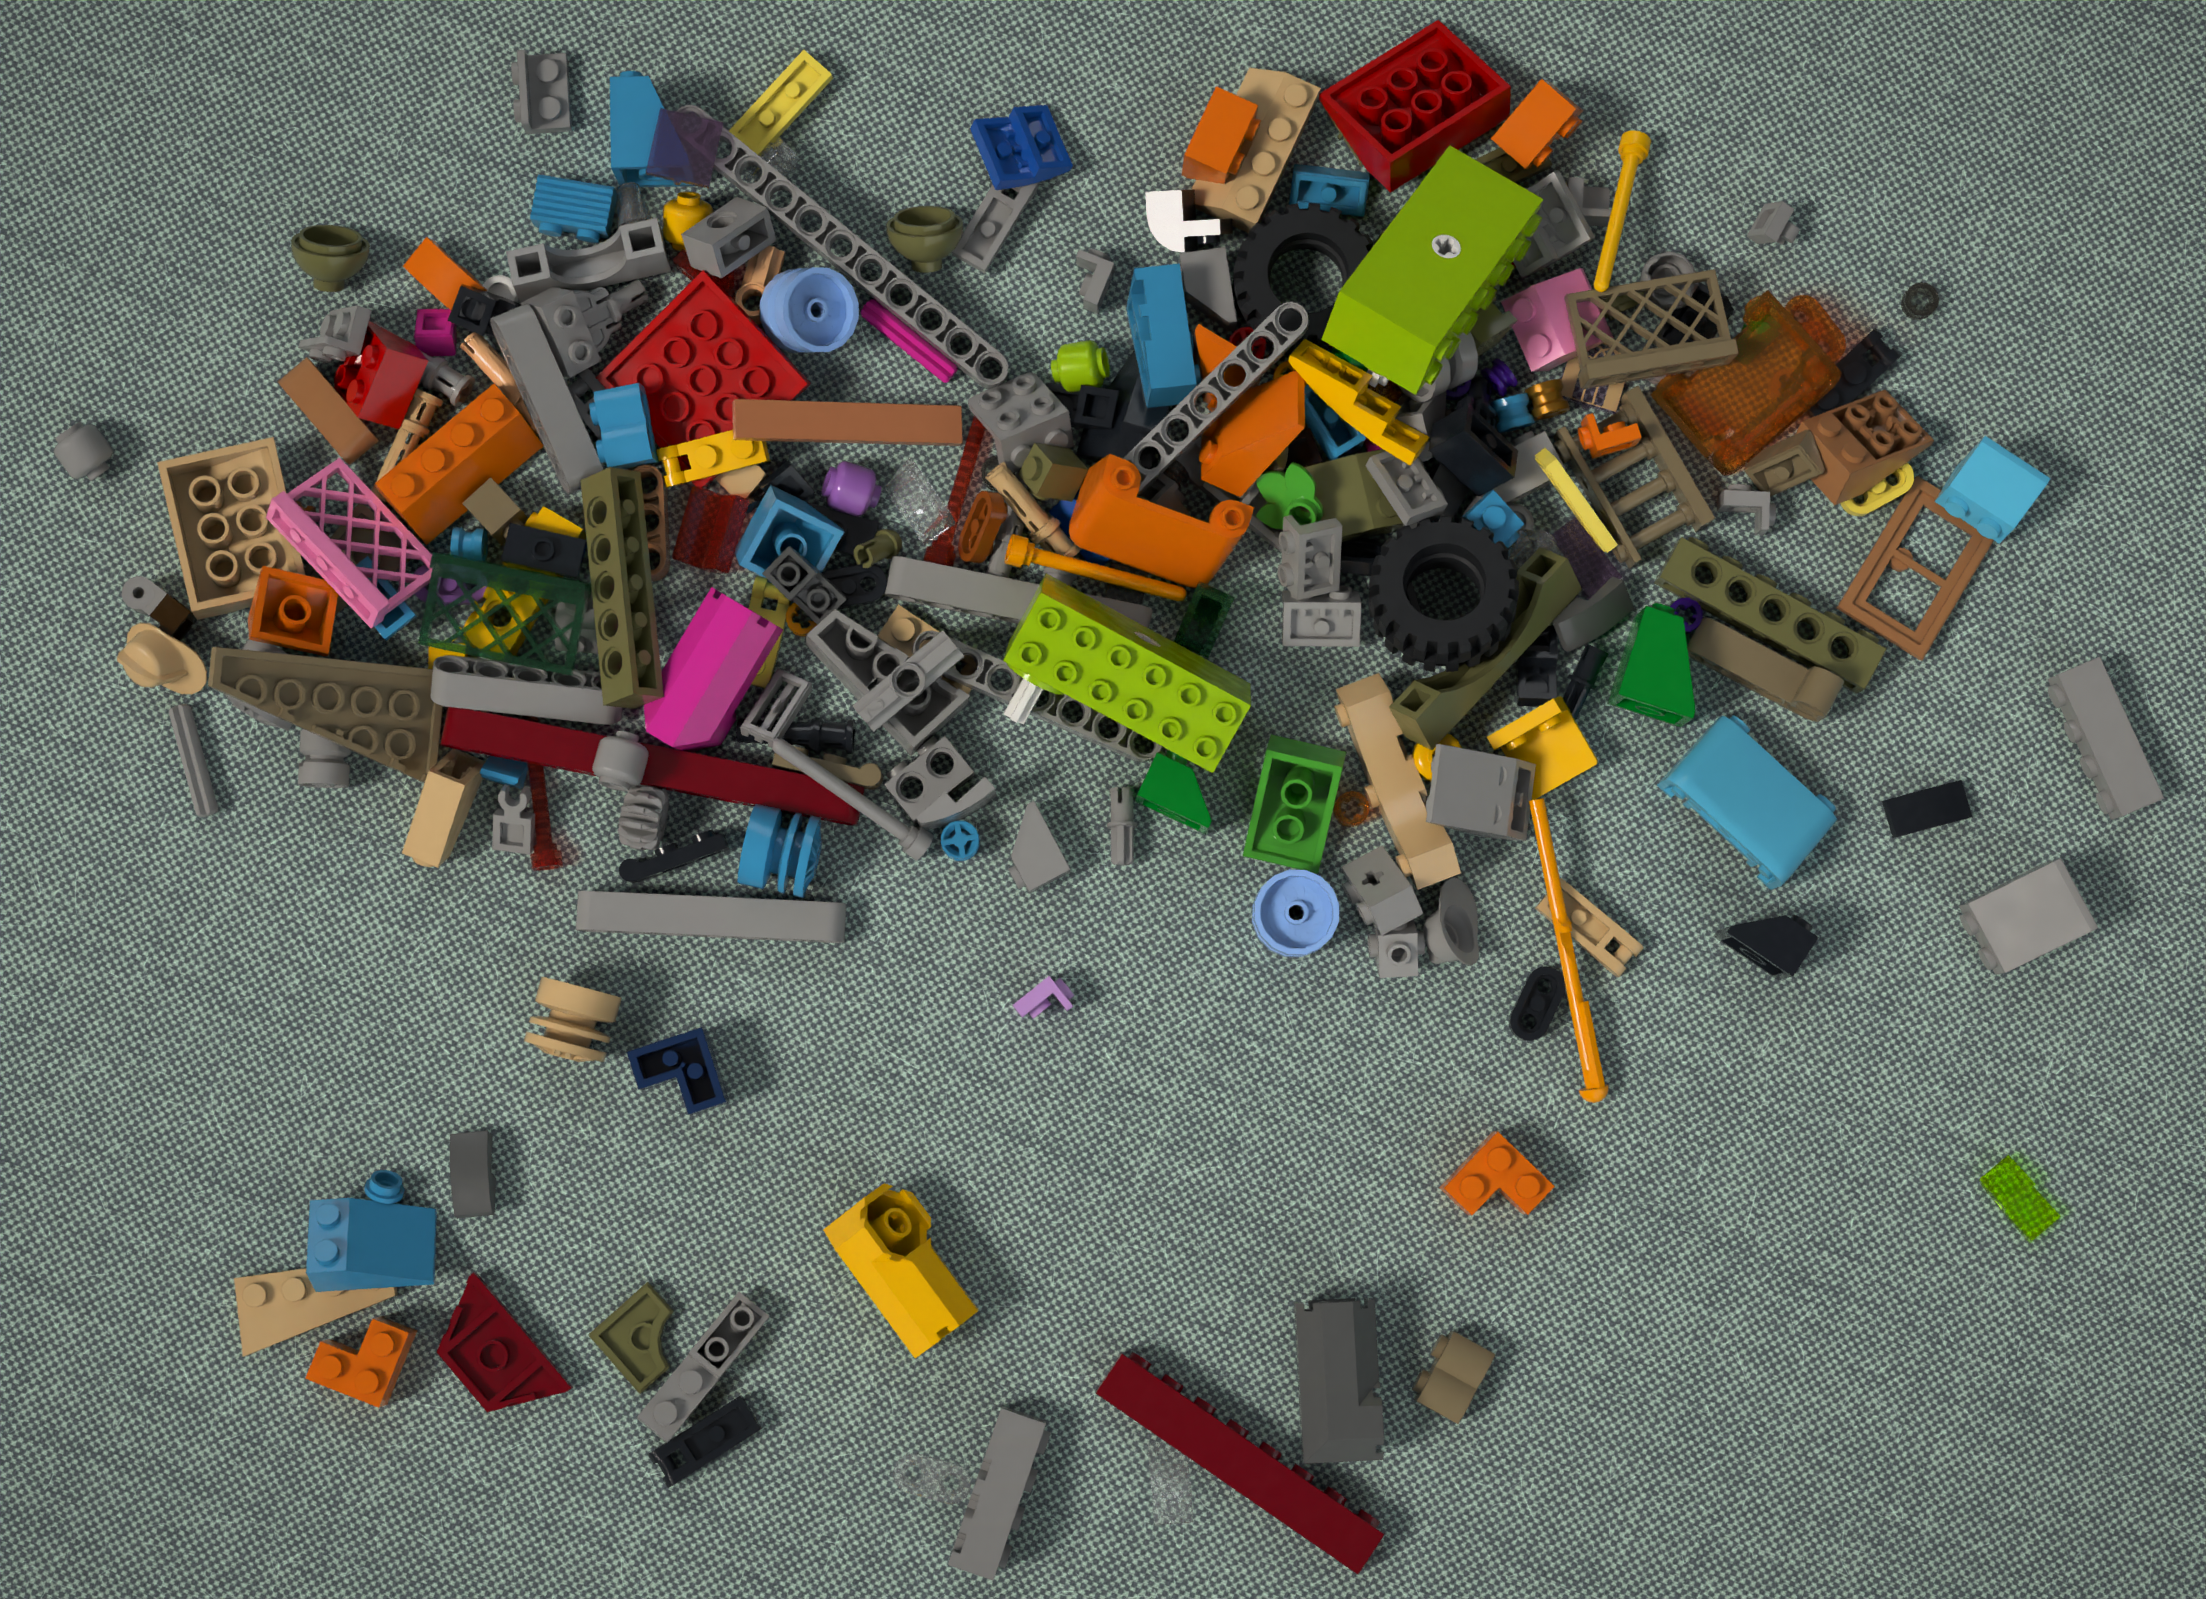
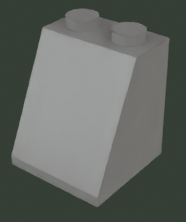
[1959,858,2098,975]

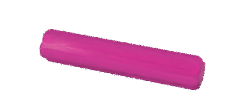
[860,299,958,383]

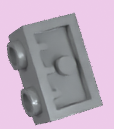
[511,50,572,134]
[298,305,372,363]
[1365,451,1448,526]
[1278,515,1342,600]
[1282,586,1361,647]

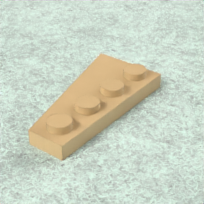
[234,1268,398,1357]

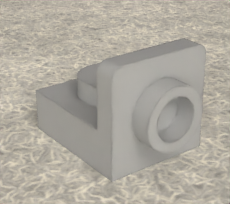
[1076,249,1115,314]

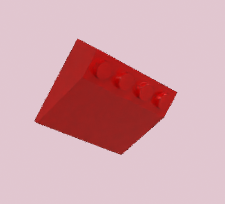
[1318,20,1511,193]

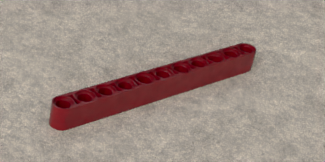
[440,707,865,826]

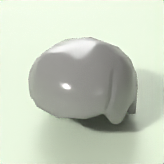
[1639,251,1699,311]

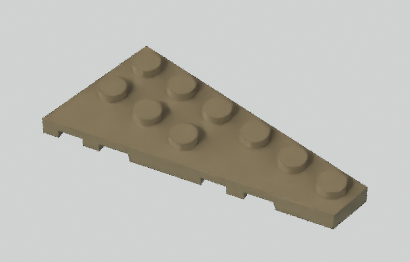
[208,647,443,783]

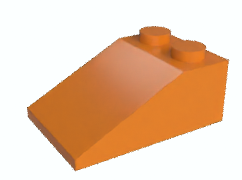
[1199,370,1305,497]

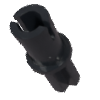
[1563,644,1609,720]

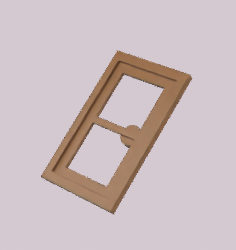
[1836,476,1994,661]

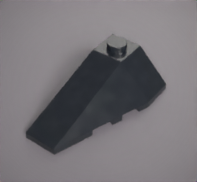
[1076,330,1190,469]

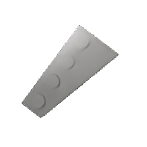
[805,609,970,756]
[948,1406,1051,1580]

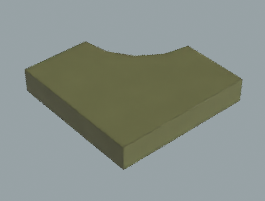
[588,1282,674,1394]

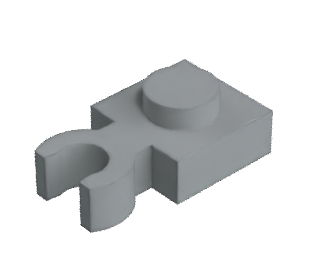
[492,784,535,855]

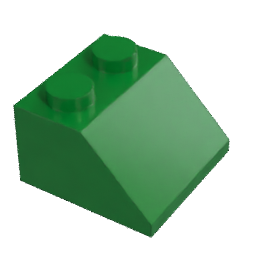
[1136,750,1212,835]

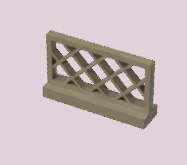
[1564,269,1739,390]

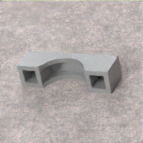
[506,218,671,303]

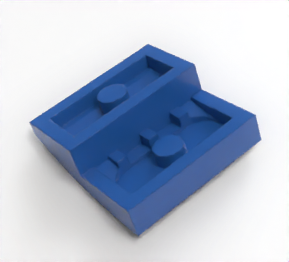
[970,105,1073,190]

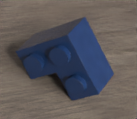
[627,1027,730,1115]

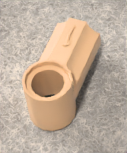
[735,245,786,325]

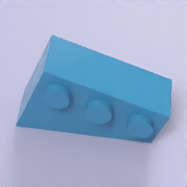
[1126,263,1201,408]

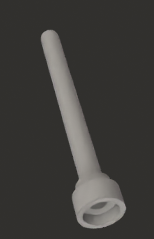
[772,739,934,860]

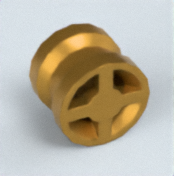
[1525,379,1570,421]

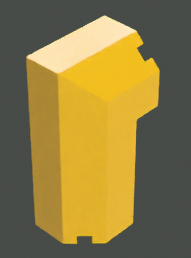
[823,1183,979,1358]

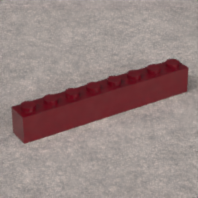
[1095,1351,1384,1574]

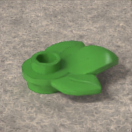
[1256,462,1323,529]

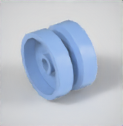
[760,267,859,353]
[1252,869,1339,957]

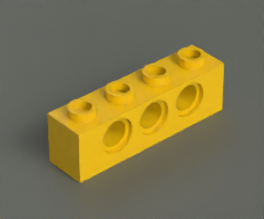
[463,506,586,662]

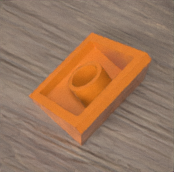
[248,566,338,657]

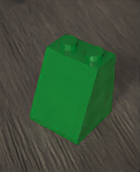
[1607,603,1696,727]

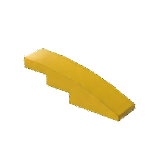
[1288,339,1429,466]

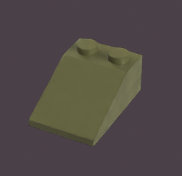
[1282,449,1404,542]

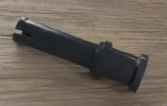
[736,717,856,754]

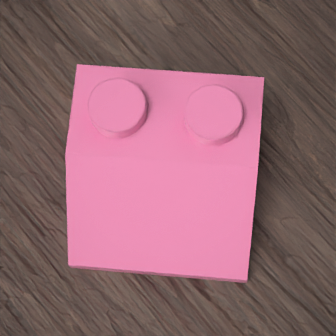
[1501,268,1613,372]

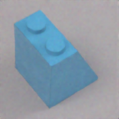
[610,71,696,188]

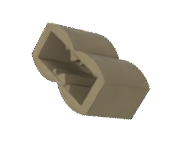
[1412,1331,1495,1424]

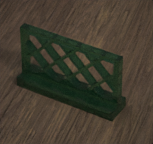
[418,552,592,676]

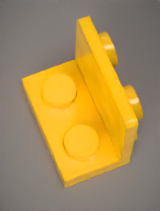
[1487,696,1598,800]

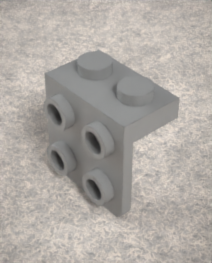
[968,372,1074,473]

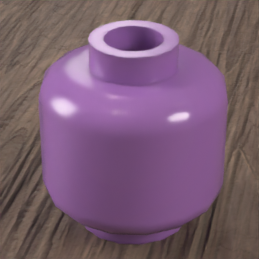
[822,461,882,516]

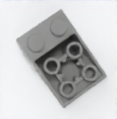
[1426,744,1536,841]

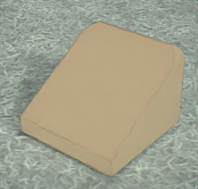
[715,464,768,506]

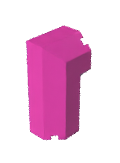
[644,587,783,753]

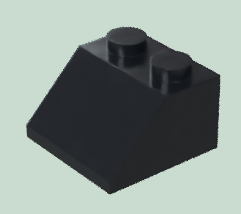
[1713,914,1819,980]

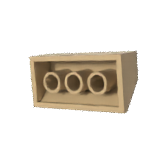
[1191,68,1321,233]

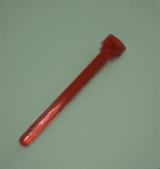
[923,415,986,567]
[522,715,563,871]

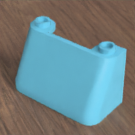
[1657,715,1837,890]

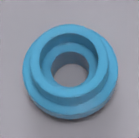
[364,1170,405,1204]

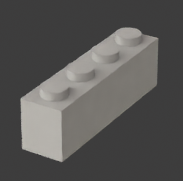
[2047,657,2164,820]

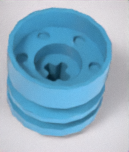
[738,804,822,898]

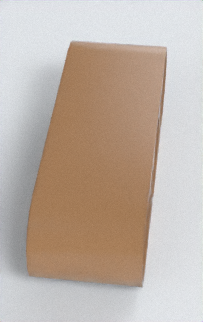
[277,357,379,466]
[633,465,670,582]

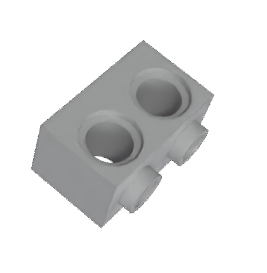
[884,736,975,824]

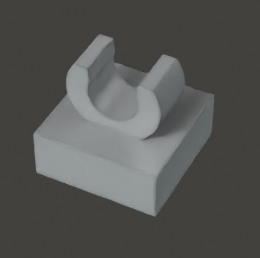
[1747,201,1800,245]

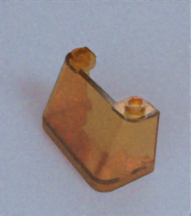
[1650,290,1841,476]

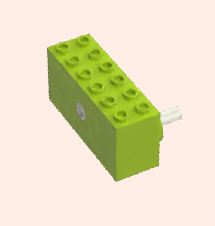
[1321,145,1543,395]
[1003,573,1251,773]

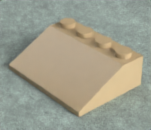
[157,437,306,620]

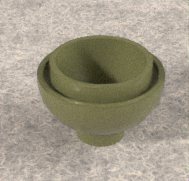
[886,206,963,273]
[291,225,370,292]

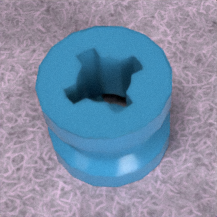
[1490,393,1535,433]
[450,527,488,567]
[941,821,980,861]

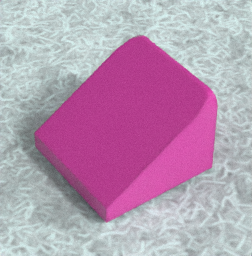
[414,309,457,356]

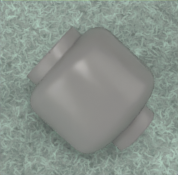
[54,421,113,481]
[592,731,649,791]

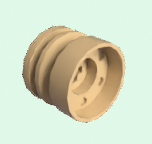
[524,977,622,1062]

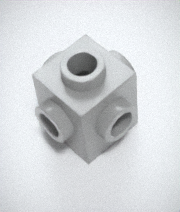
[1368,919,1425,978]

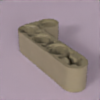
[1687,617,1844,722]

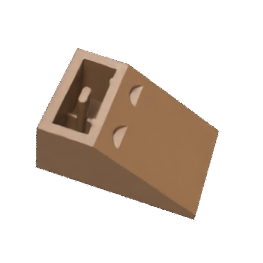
[1795,390,1934,505]

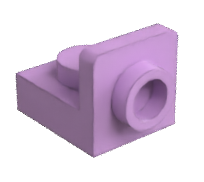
[1012,976,1074,1019]

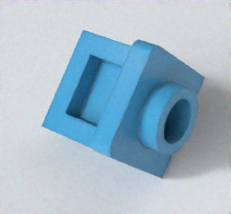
[1462,490,1524,548]

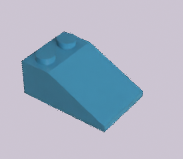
[306,1198,437,1292]

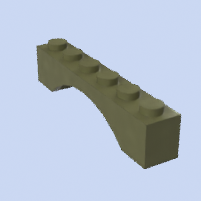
[1389,547,1582,750]

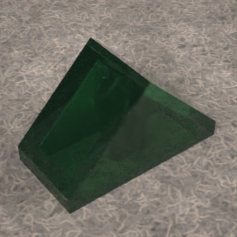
[1174,581,1235,658]

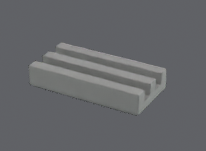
[740,668,812,748]

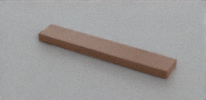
[732,399,963,446]

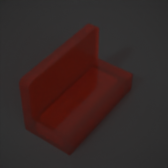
[672,486,750,574]

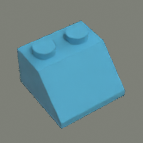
[1935,436,2051,544]

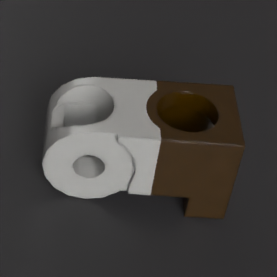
[121,576,197,641]

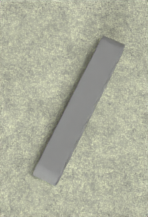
[1123,302,1309,497]
[884,556,1153,628]
[912,630,1162,762]
[576,891,846,943]

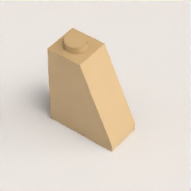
[402,749,486,868]

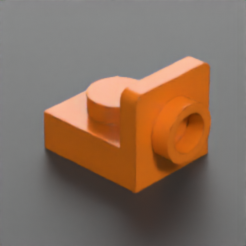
[1578,413,1642,459]

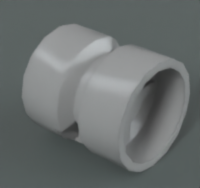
[298,729,351,788]

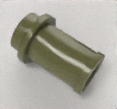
[854,529,902,568]

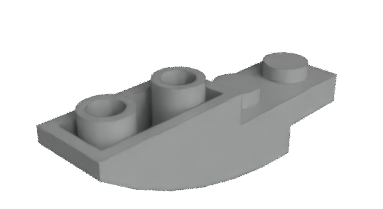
[637,1292,769,1443]

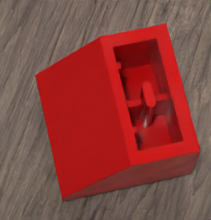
[334,321,428,429]

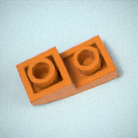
[403,237,487,310]

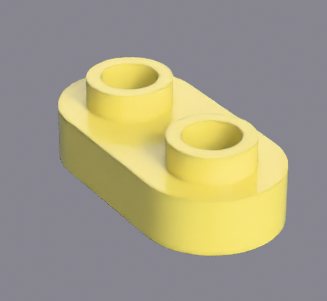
[1840,463,1914,516]

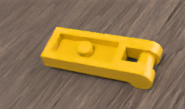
[656,430,771,488]

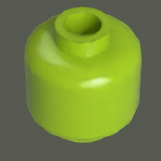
[1051,340,1110,392]

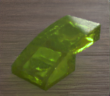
[1978,1154,2061,1243]

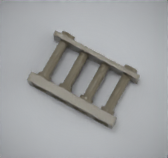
[1553,386,1715,569]

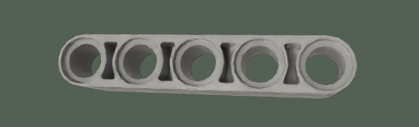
[490,303,603,494]
[430,655,623,725]

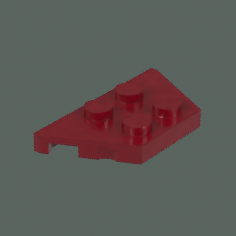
[437,1272,573,1412]

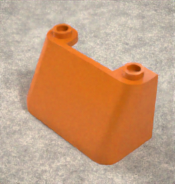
[1069,454,1254,588]

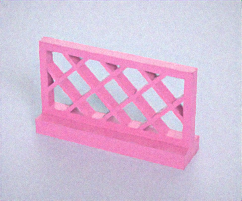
[266,458,445,629]

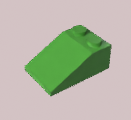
[1243,734,1346,874]

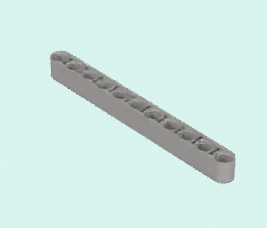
[673,105,1008,389]

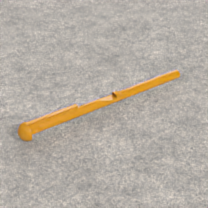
[1529,798,1609,1103]

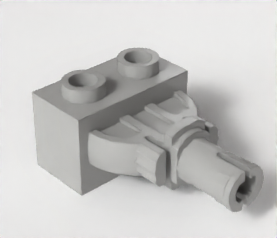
[520,280,649,378]

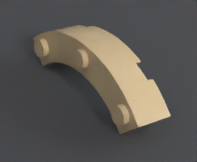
[1334,673,1461,890]

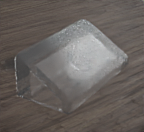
[884,458,956,545]

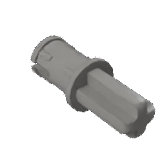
[1107,787,1137,866]

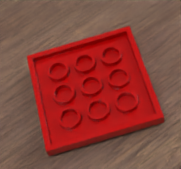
[595,270,811,490]

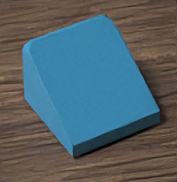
[480,756,530,789]

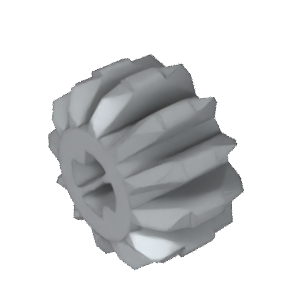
[618,784,670,850]

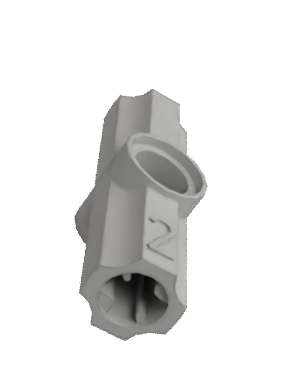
[852,630,965,732]

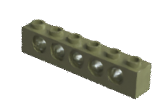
[581,467,664,709]
[1654,537,1886,694]

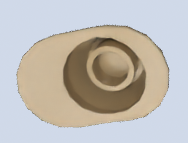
[117,622,207,694]

